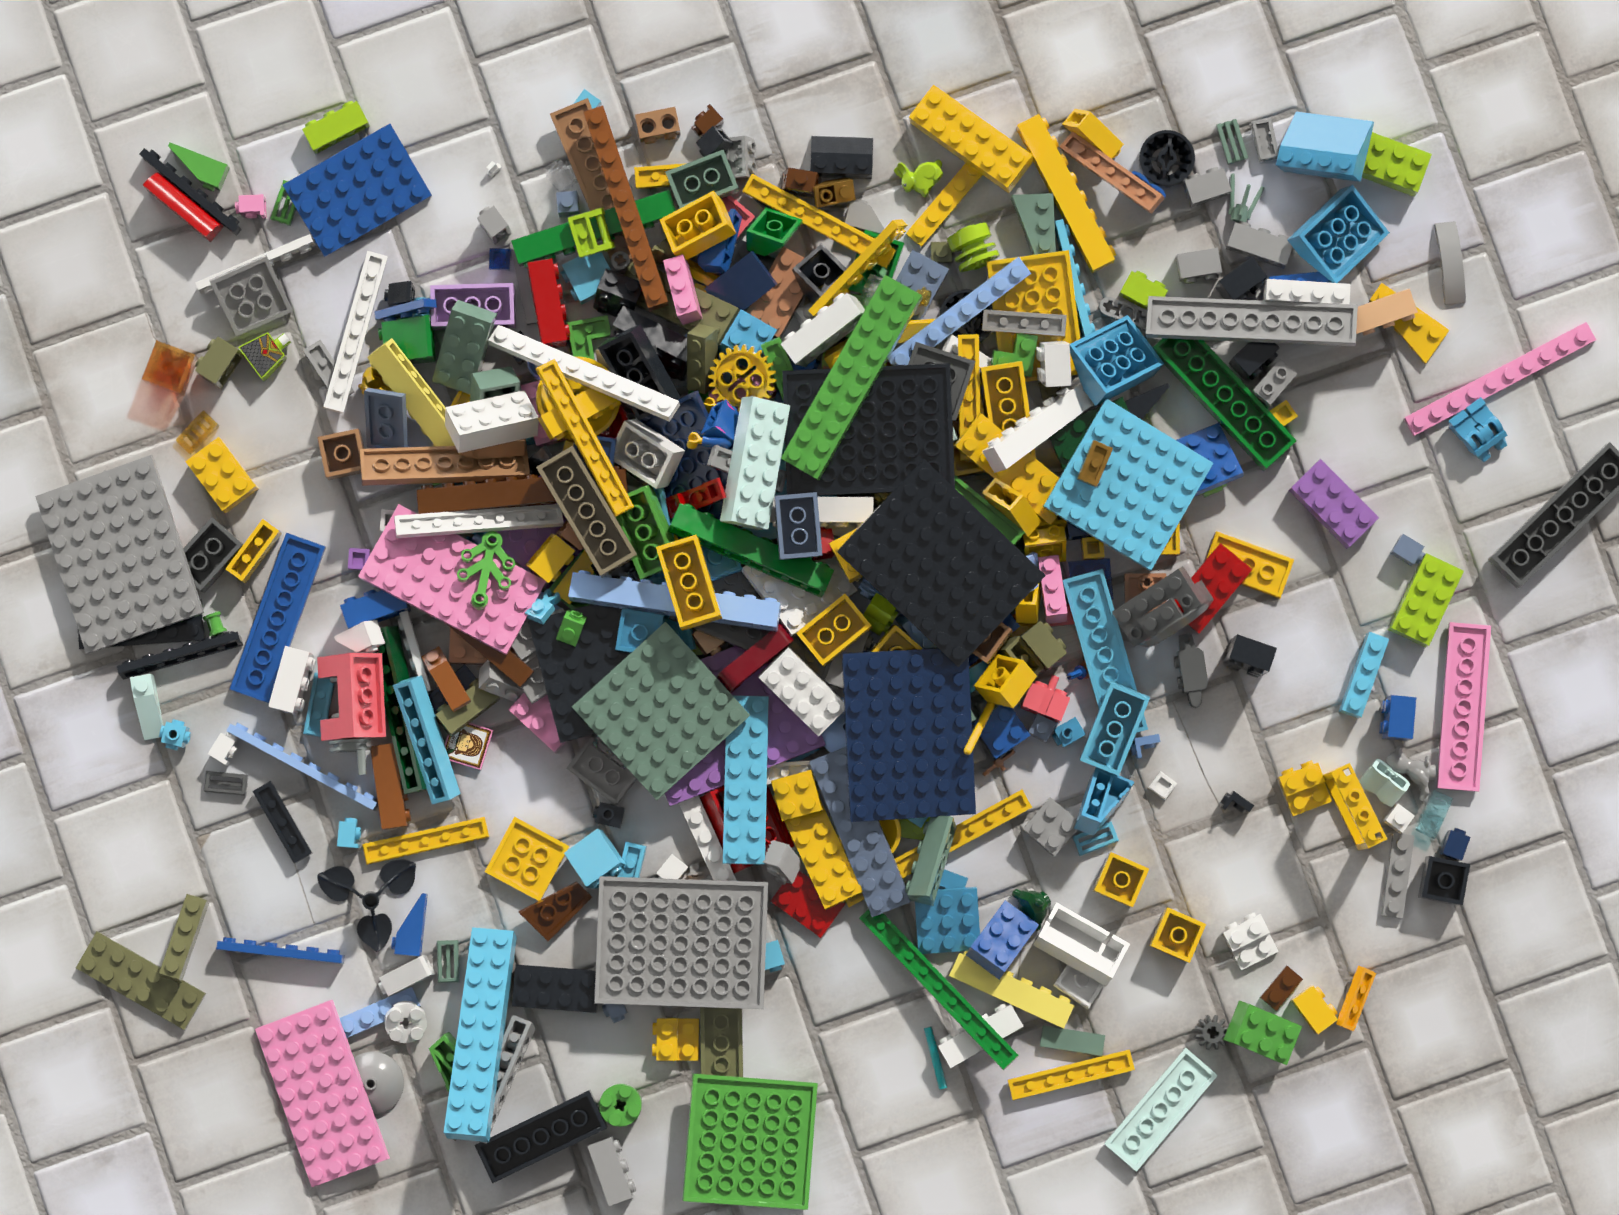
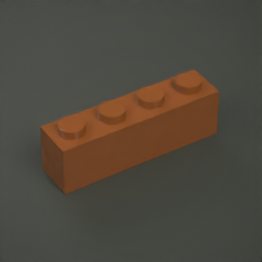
[370,743,411,830]

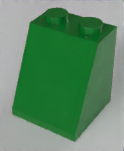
[378,315,436,364]

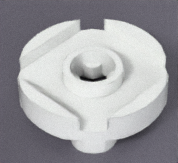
[384,1001,427,1043]

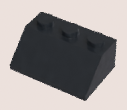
[810,136,873,179]

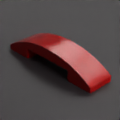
[665,477,726,519]

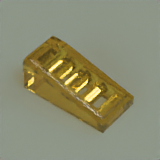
[176,410,219,455]

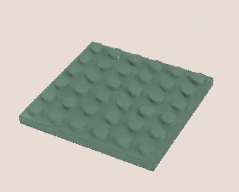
[572,622,750,800]

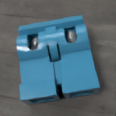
[1449,397,1508,462]

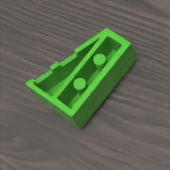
[429,1032,456,1091]

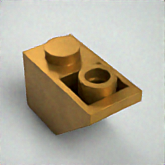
[813,177,856,208]

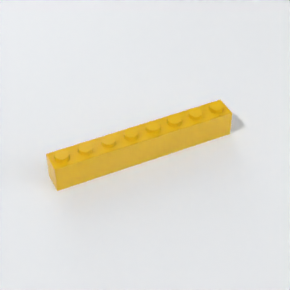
[1016,114,1116,273]

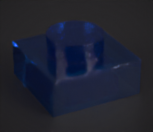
[489,248,511,271]

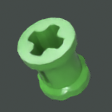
[203,611,227,637]

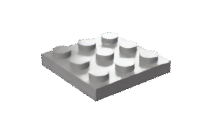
[209,255,293,337]

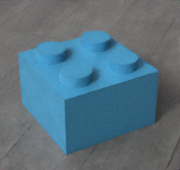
[718,309,777,371]

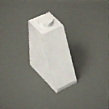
[378,955,435,997]

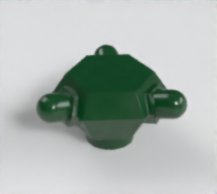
[1012,889,1051,931]

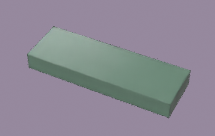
[1040,1025,1105,1056]

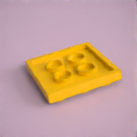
[485,817,570,901]

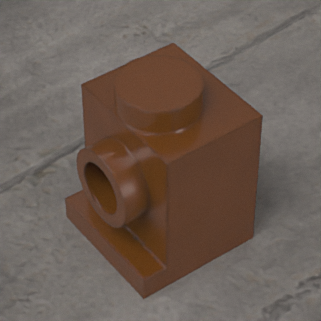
[691,104,724,137]

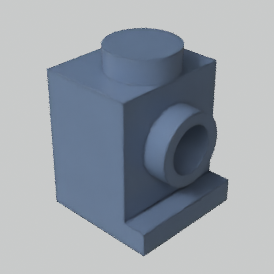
[602,1004,628,1023]

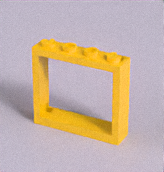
[1323,763,1387,851]

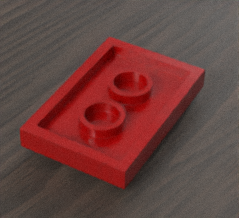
[771,871,845,938]

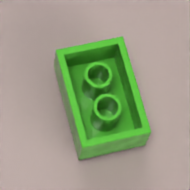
[1223,1001,1302,1065]

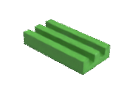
[270,180,296,226]

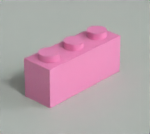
[663,254,703,325]
[1038,555,1067,624]

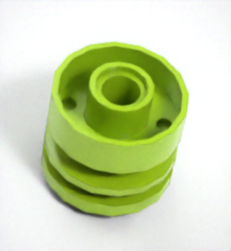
[947,223,1000,272]

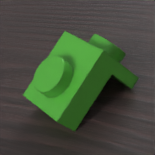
[556,610,587,647]

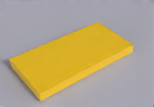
[1206,531,1294,599]

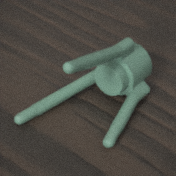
[1228,173,1264,222]

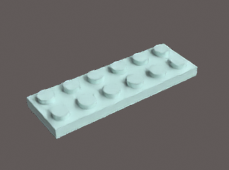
[1104,1048,1218,1172]

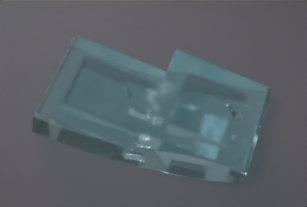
[1416,790,1453,839]

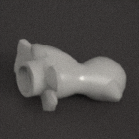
[1386,746,1436,801]

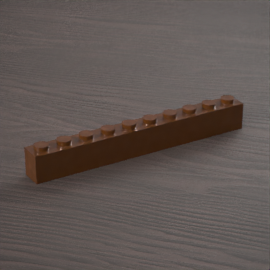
[417,466,628,514]

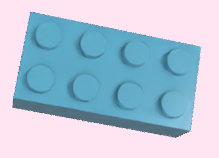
[1080,681,1150,776]

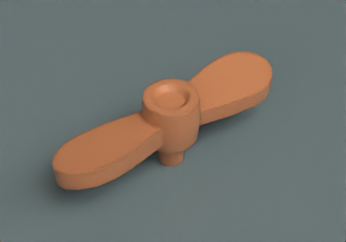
[982,749,1015,776]

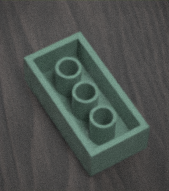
[432,300,497,394]

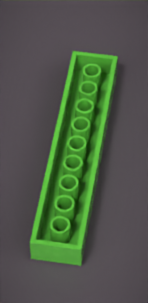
[781,275,923,480]

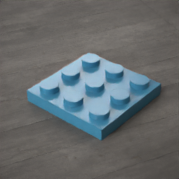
[915,887,980,954]

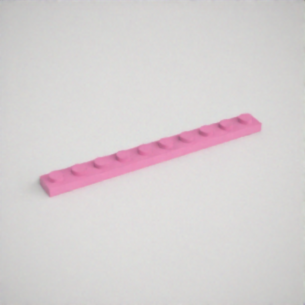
[1404,322,1596,436]

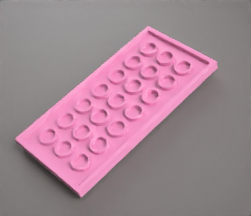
[358,504,546,655]
[255,1000,390,1187]

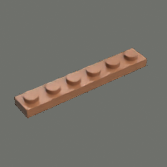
[1059,131,1165,214]

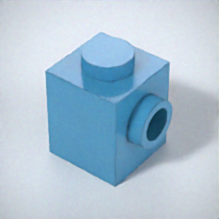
[1051,717,1086,748]

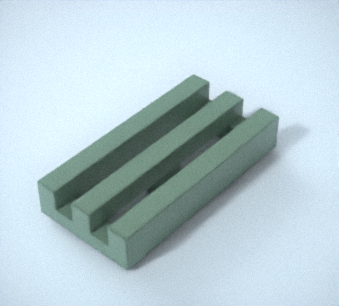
[1216,119,1248,165]
[437,940,459,983]

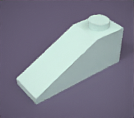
[130,674,163,740]

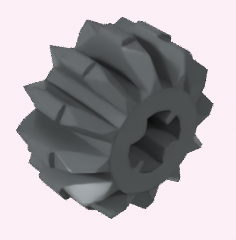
[1194,1015,1229,1050]

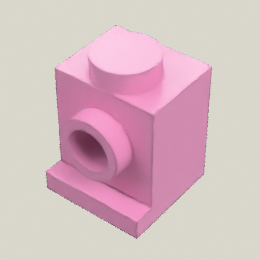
[235,194,267,219]

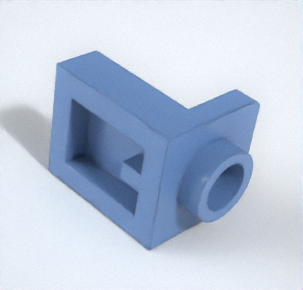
[1130,734,1160,759]

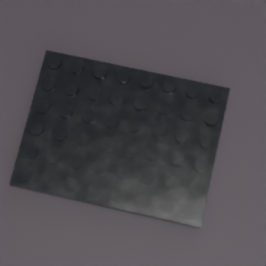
[782,363,955,496]
[836,459,1046,667]

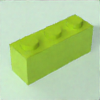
[302,101,370,155]

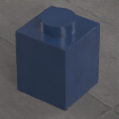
[1440,828,1471,861]

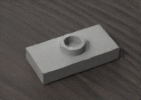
[1250,117,1279,163]

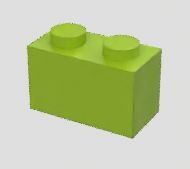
[1118,271,1168,310]

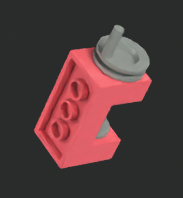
[317,653,386,775]

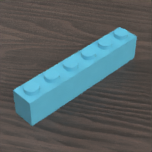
[393,675,461,804]

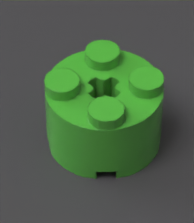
[599,1083,642,1127]

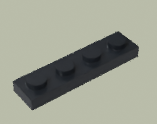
[253,781,313,864]

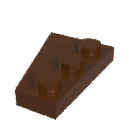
[518,881,592,941]

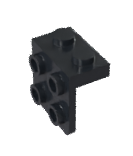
[593,268,642,318]

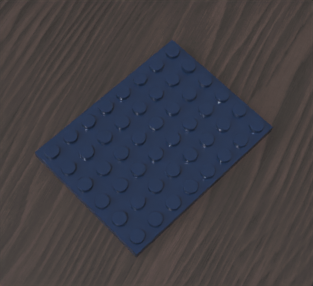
[842,648,976,822]

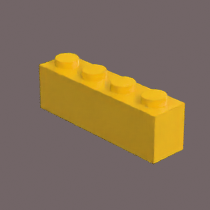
[538,388,622,441]

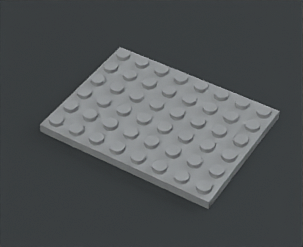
[35,455,204,654]
[595,876,768,1009]

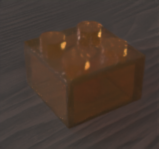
[142,340,199,396]

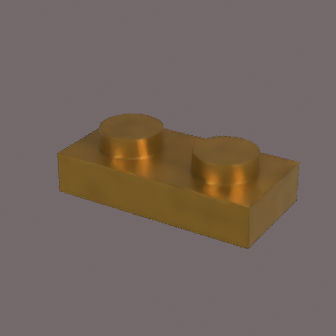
[1077,440,1113,487]

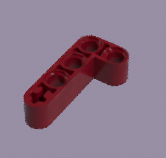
[716,624,794,693]

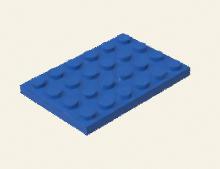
[282,123,432,257]

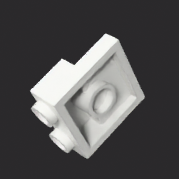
[1222,912,1279,970]

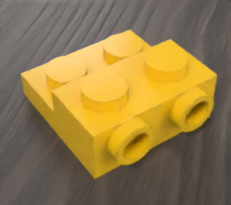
[1022,525,1066,562]
[1277,760,1332,817]
[652,1018,699,1061]

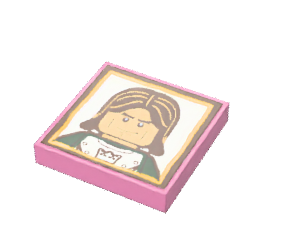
[445,723,494,770]

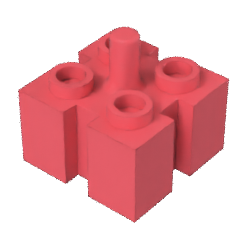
[1020,675,1070,724]

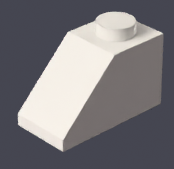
[334,620,385,653]

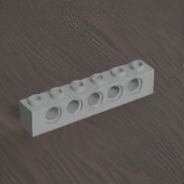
[479,1015,536,1144]

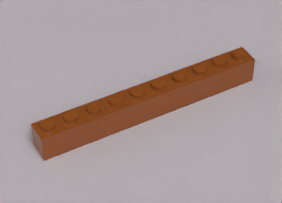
[584,106,669,312]

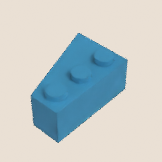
[1074,767,1135,836]

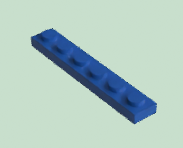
[216,937,345,963]

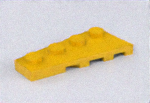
[1369,283,1449,364]

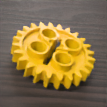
[708,344,777,411]

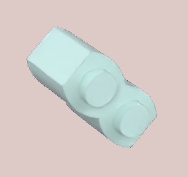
[1359,759,1410,807]

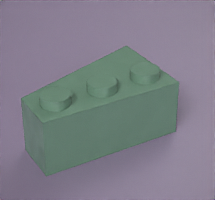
[1011,193,1056,255]

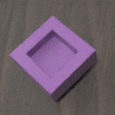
[348,548,371,570]

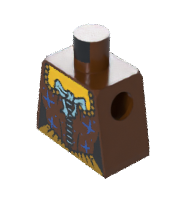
[780,168,822,199]

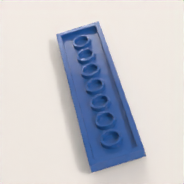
[230,533,326,703]

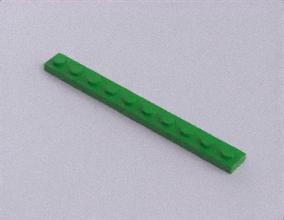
[859,909,1019,1071]

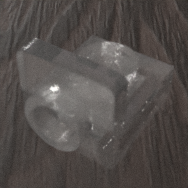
[859,274,883,306]

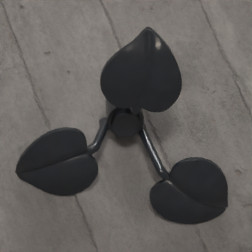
[317,859,416,952]

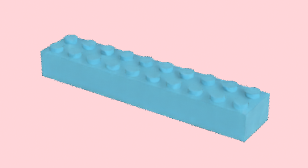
[443,927,517,1142]

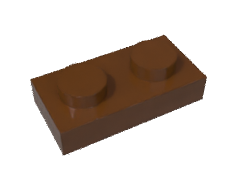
[1260,965,1303,1011]

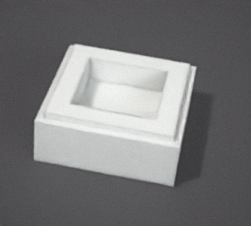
[1148,771,1177,800]

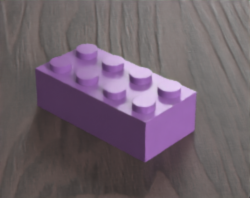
[1288,459,1379,549]

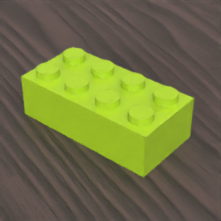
[1362,132,1432,197]
[1388,553,1464,648]

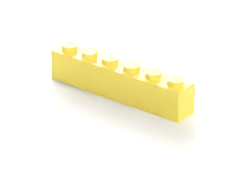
[367,338,455,446]
[948,951,1074,1029]

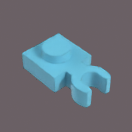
[525,589,561,624]

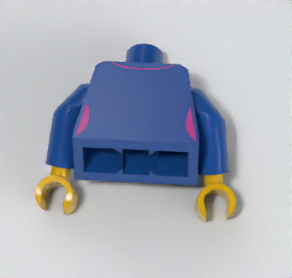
[687,397,739,450]

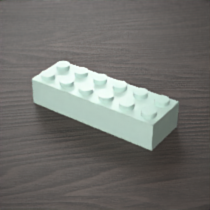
[720,396,790,530]

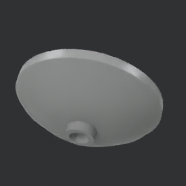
[354,1051,404,1115]

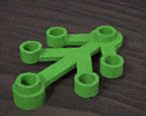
[457,531,515,610]

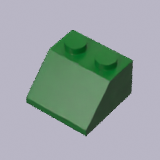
[746,207,803,256]

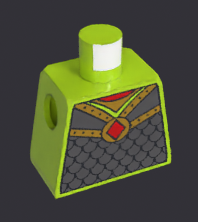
[238,332,291,381]

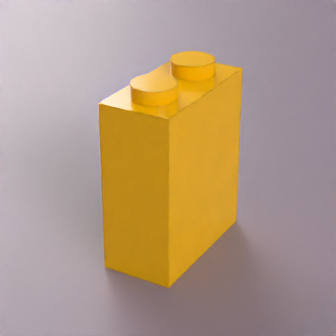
[982,478,1042,537]

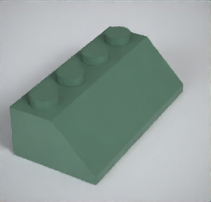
[905,816,957,906]

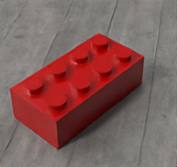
[527,258,570,348]
[1174,543,1253,634]

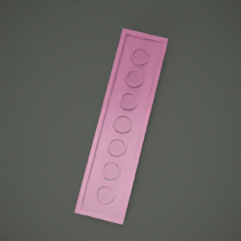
[1436,622,1491,792]

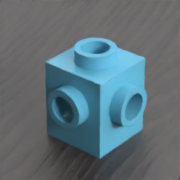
[159,719,191,751]

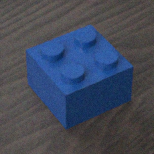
[1379,695,1417,741]
[972,705,1031,760]

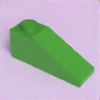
[168,142,230,192]

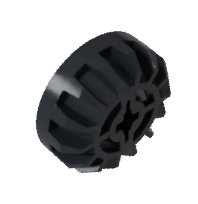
[1138,130,1195,188]
[939,289,993,344]

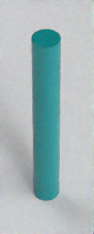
[924,1026,947,1090]

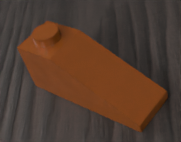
[421,646,471,712]

